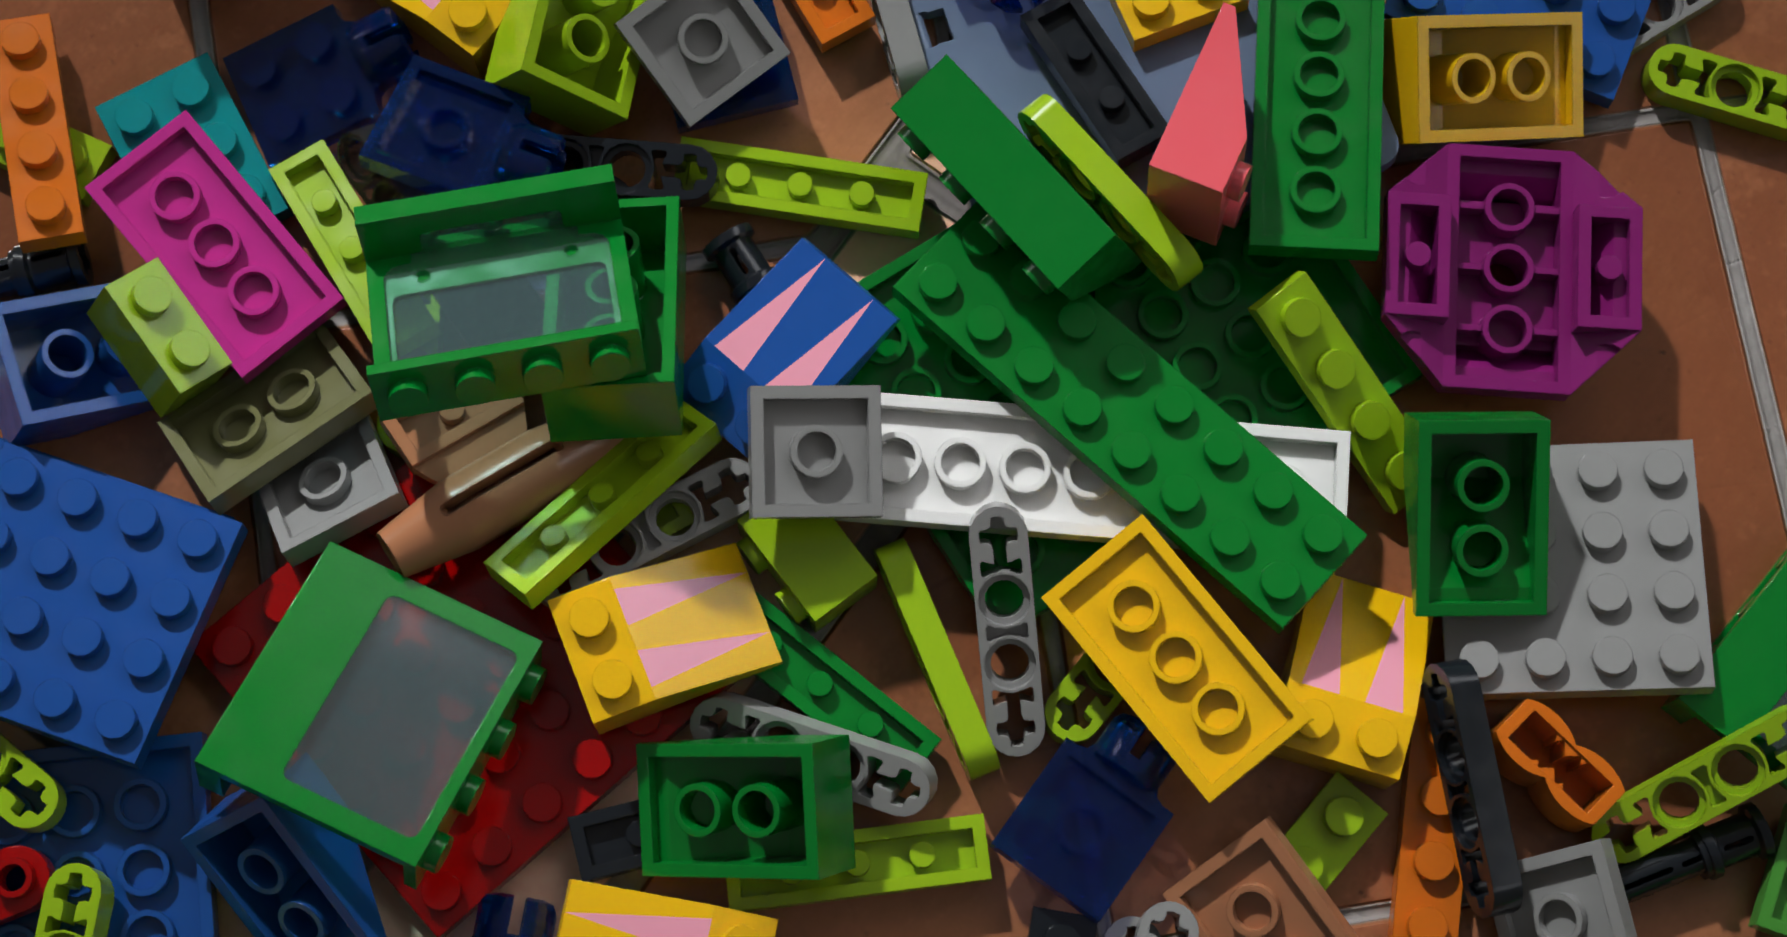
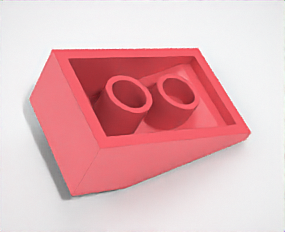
[1147,2,1253,246]

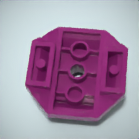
[1380,143,1643,401]

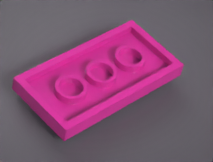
[84,110,348,384]

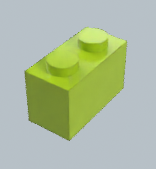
[86,257,232,418]
[736,511,877,633]

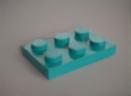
[95,52,293,222]

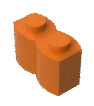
[1490,698,1625,833]

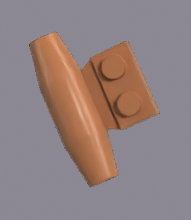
[376,397,624,577]

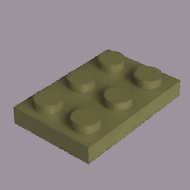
[157,323,377,515]

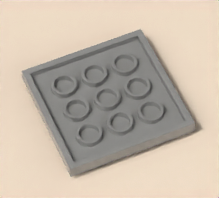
[1441,439,1715,700]

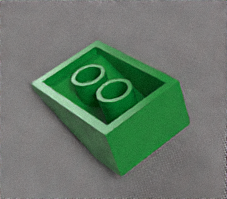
[1403,411,1551,617]
[636,735,856,880]

